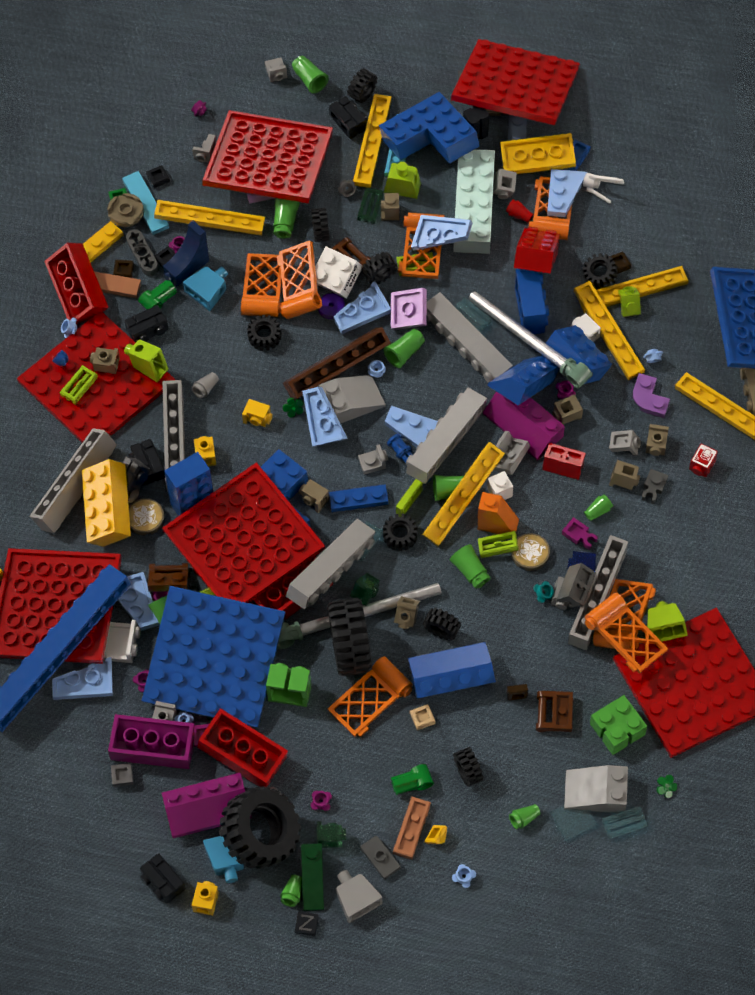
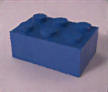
[515,269,549,334]
[546,325,612,385]

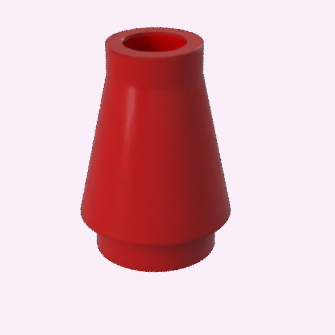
[506,199,534,223]

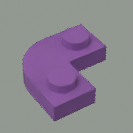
[632,373,670,418]

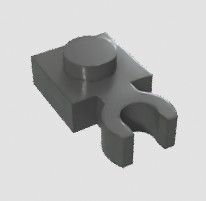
[642,469,669,504]

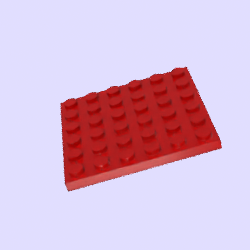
[451,39,580,125]
[202,110,333,204]
[17,312,175,443]
[162,462,326,603]
[0,548,122,664]
[613,607,755,758]

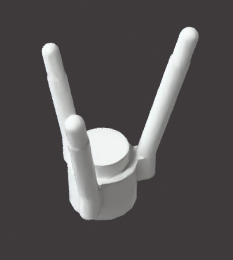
[583,173,624,204]

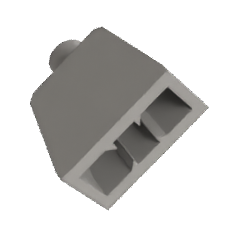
[336,870,383,923]

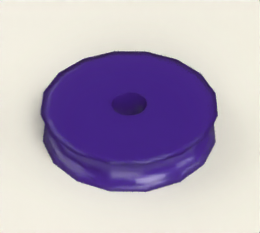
[318,293,345,319]

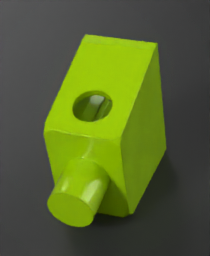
[384,162,421,199]
[124,340,169,382]
[647,601,688,642]

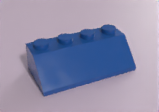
[487,355,560,405]
[408,642,496,698]

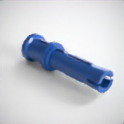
[387,433,431,485]

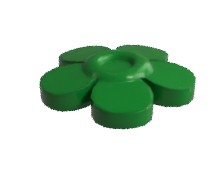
[282,398,304,418]
[657,775,677,798]

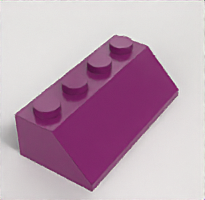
[483,392,565,461]
[108,714,194,769]
[162,773,252,839]

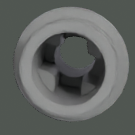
[192,372,219,398]

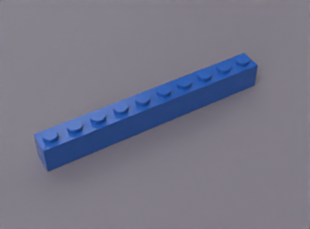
[0,564,131,733]

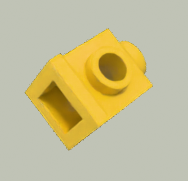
[242,399,273,427]

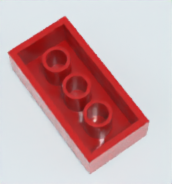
[514,227,560,274]
[197,708,288,787]

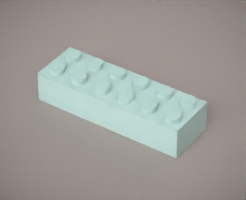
[453,149,495,254]

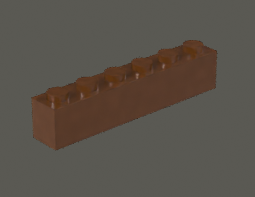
[283,327,391,399]

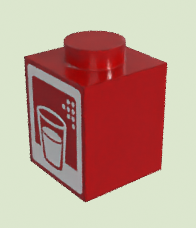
[689,443,718,478]

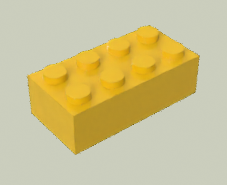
[82,459,131,547]

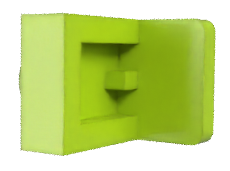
[618,286,641,317]

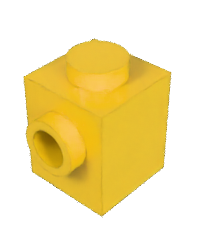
[194,436,216,466]
[192,881,219,916]

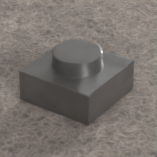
[111,763,133,787]

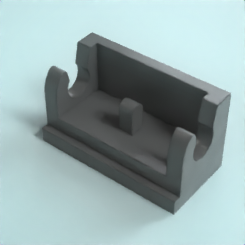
[556,563,596,608]

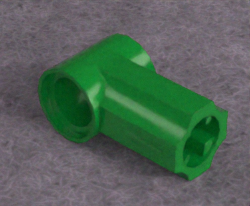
[138,280,177,310]
[391,764,434,795]

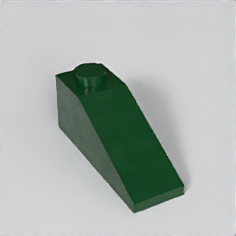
[301,843,324,911]

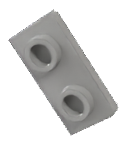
[494,431,531,475]

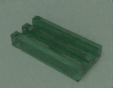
[357,187,384,224]

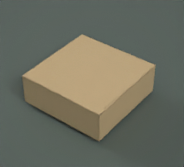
[410,704,436,730]

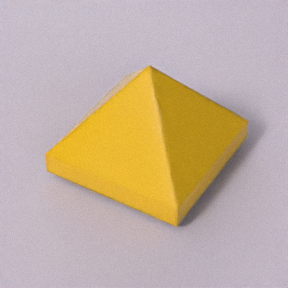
[425,825,447,844]

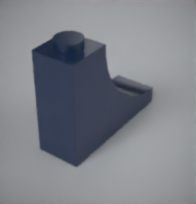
[163,220,210,287]

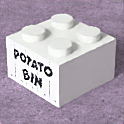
[315,246,363,299]

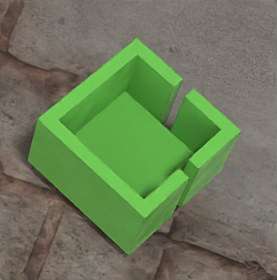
[266,663,311,707]
[590,695,647,755]

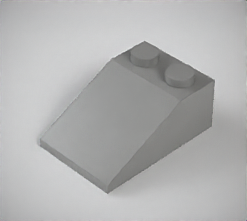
[319,375,386,424]
[564,765,628,813]

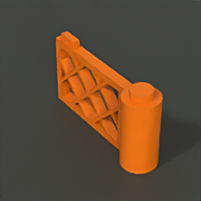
[528,176,573,240]
[398,212,445,279]
[277,240,322,319]
[241,253,287,317]
[593,579,656,650]
[585,593,668,673]
[328,656,413,737]

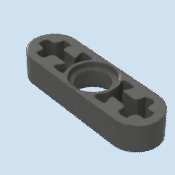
[126,229,158,276]

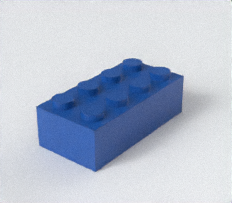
[164,452,213,516]

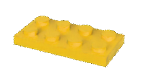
[500,133,576,174]

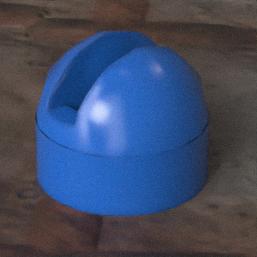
[52,350,69,366]

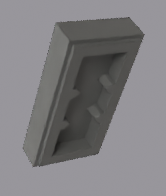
[360,835,401,880]

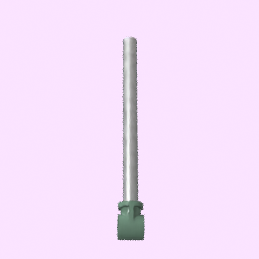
[469,292,593,389]
[277,583,441,649]

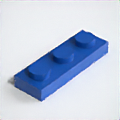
[329,484,388,512]

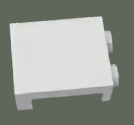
[103,620,141,663]

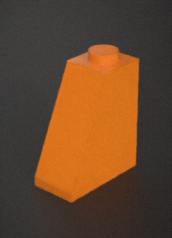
[477,492,519,534]

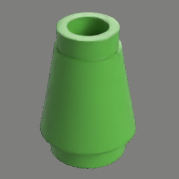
[584,494,613,521]
[509,804,541,829]
[280,875,302,907]

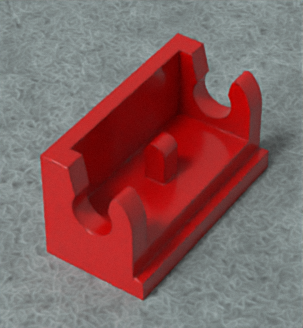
[542,443,586,480]

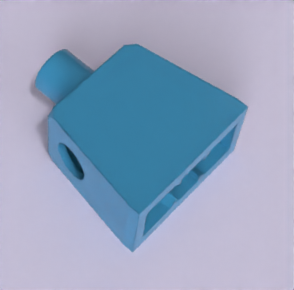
[183,267,228,311]
[203,836,244,883]

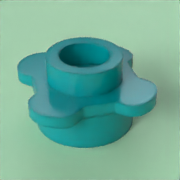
[533,581,554,603]

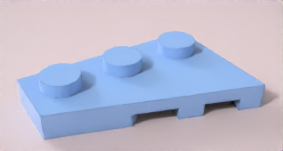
[547,169,587,217]
[411,215,473,251]
[333,281,391,334]
[303,387,348,447]
[385,406,438,448]
[118,572,160,631]
[52,657,113,700]

